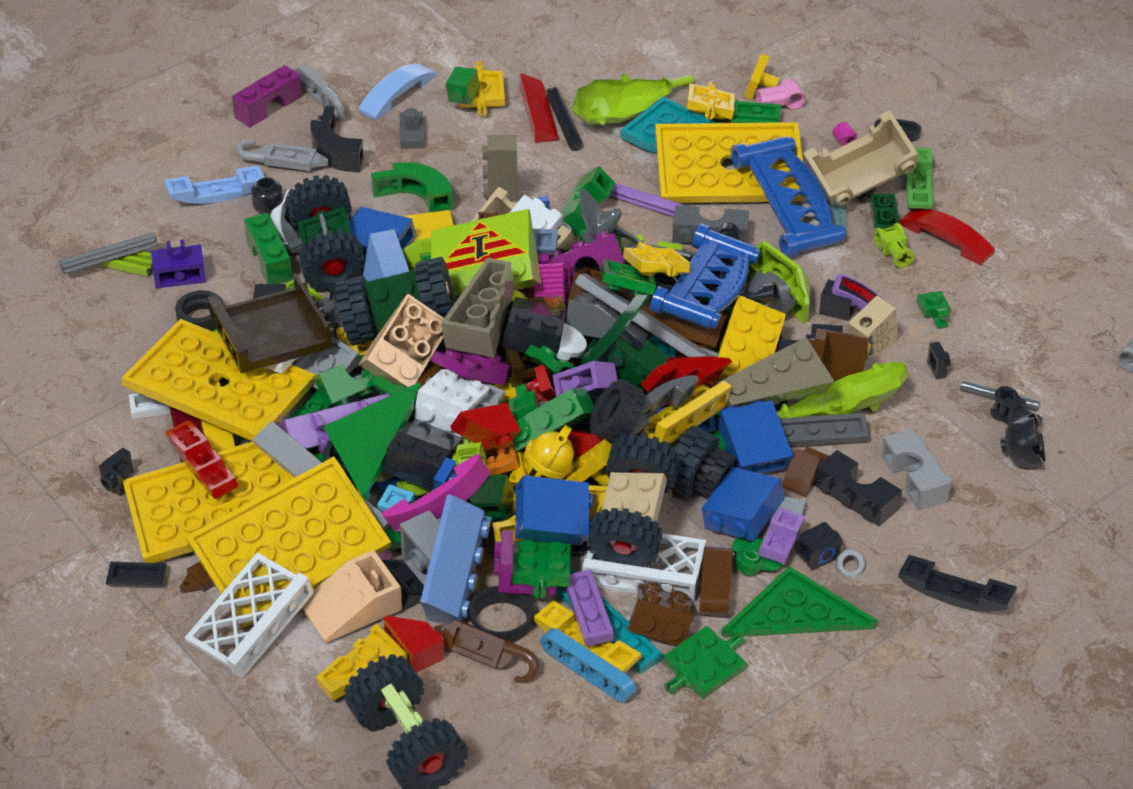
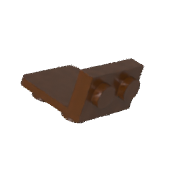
[809,328,868,382]
[627,581,694,646]

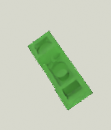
[906,147,933,209]

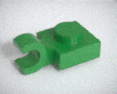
[916,291,950,328]
[525,345,574,375]
[509,383,539,421]

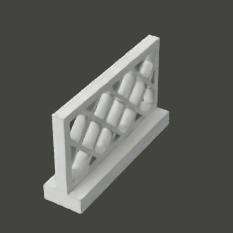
[582,533,706,603]
[185,553,314,679]

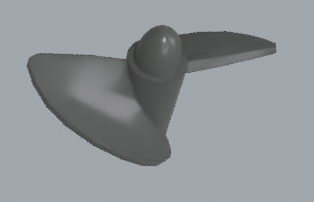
[580,189,643,244]

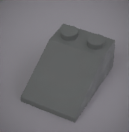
[566,291,652,344]

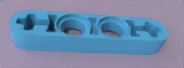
[540,628,636,703]

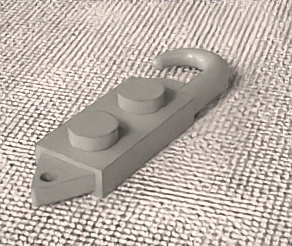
[294,64,344,120]
[236,140,328,171]

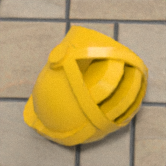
[524,425,574,480]

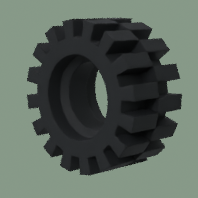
[693,447,736,498]

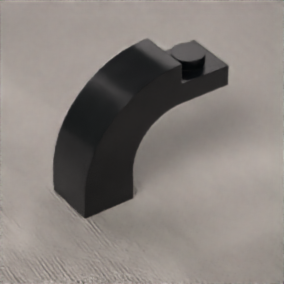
[310,106,364,173]

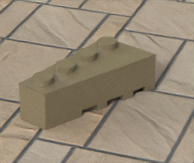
[441,258,515,358]
[716,337,834,411]

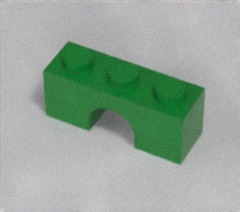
[561,166,615,237]
[244,213,292,284]
[313,354,376,407]
[513,388,594,451]

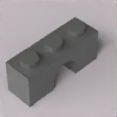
[672,205,749,244]

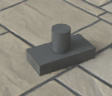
[399,108,424,149]

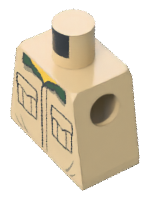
[848,296,897,359]

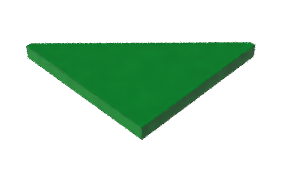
[323,382,421,501]
[721,566,878,638]

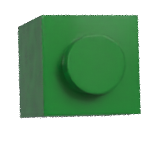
[446,66,480,105]

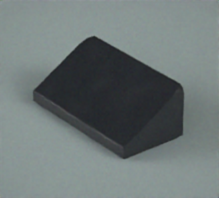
[382,559,424,611]

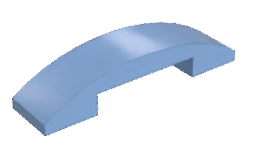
[358,64,437,120]
[164,166,264,204]

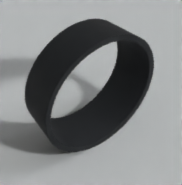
[470,586,533,643]

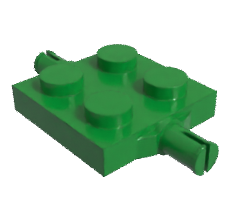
[511,540,571,599]
[663,626,747,699]

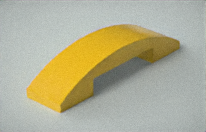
[534,600,641,673]

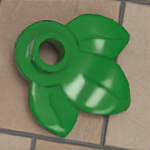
[731,538,784,575]

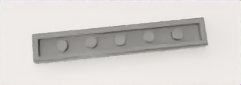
[575,274,713,357]
[252,421,390,532]

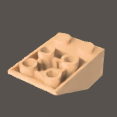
[358,294,444,388]
[301,550,402,643]

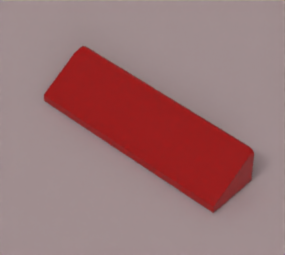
[519,73,558,143]

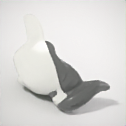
[270,190,303,254]

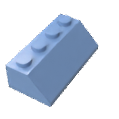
[420,494,490,624]

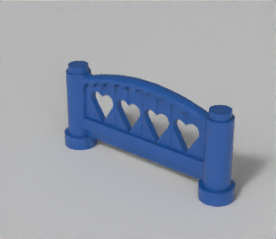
[730,136,846,258]
[650,223,761,329]

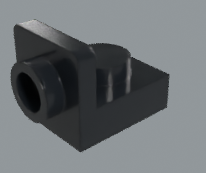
[99,447,133,496]

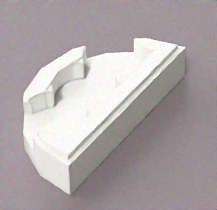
[556,323,587,361]

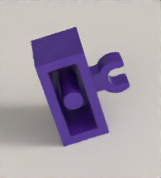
[151,239,206,289]

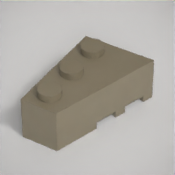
[482,135,518,203]

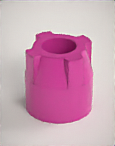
[832,122,857,146]

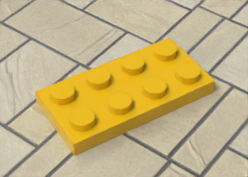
[717,295,786,380]

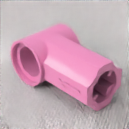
[756,79,806,109]

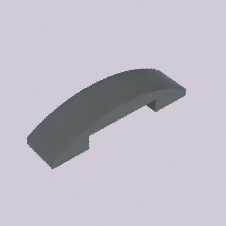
[627,375,699,437]

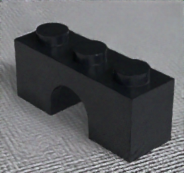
[815,450,902,527]

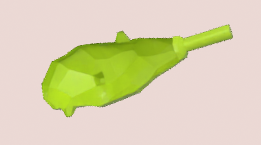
[571,73,694,125]
[777,362,909,418]

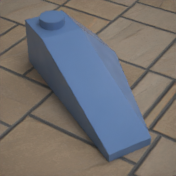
[363,229,409,281]

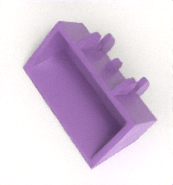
[277,394,390,454]

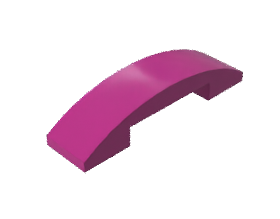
[382,453,490,532]

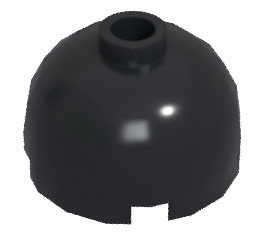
[1000,413,1046,468]

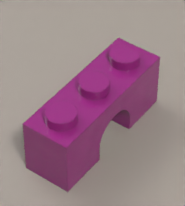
[232,65,302,128]
[548,231,626,284]

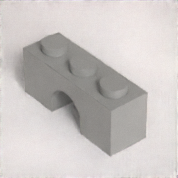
[881,428,952,511]

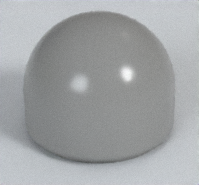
[835,550,865,578]

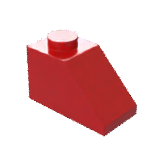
[450,403,520,450]
[383,615,445,673]

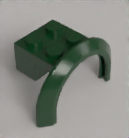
[581,295,669,390]

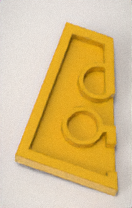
[316,623,408,701]

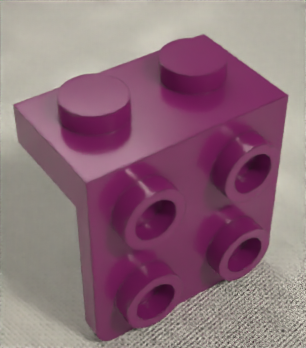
[493,530,556,596]

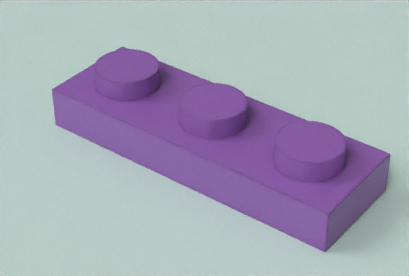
[565,570,614,646]

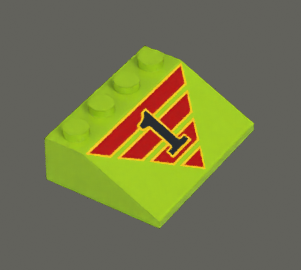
[431,209,542,301]

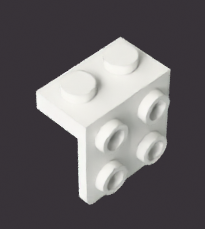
[510,195,572,230]
[413,369,489,438]

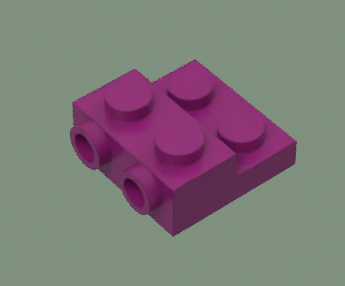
[431,349,510,385]

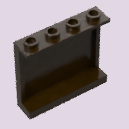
[207,273,334,374]

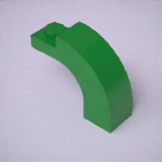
[371,162,454,213]

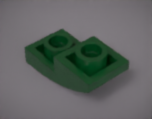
[870,194,899,229]

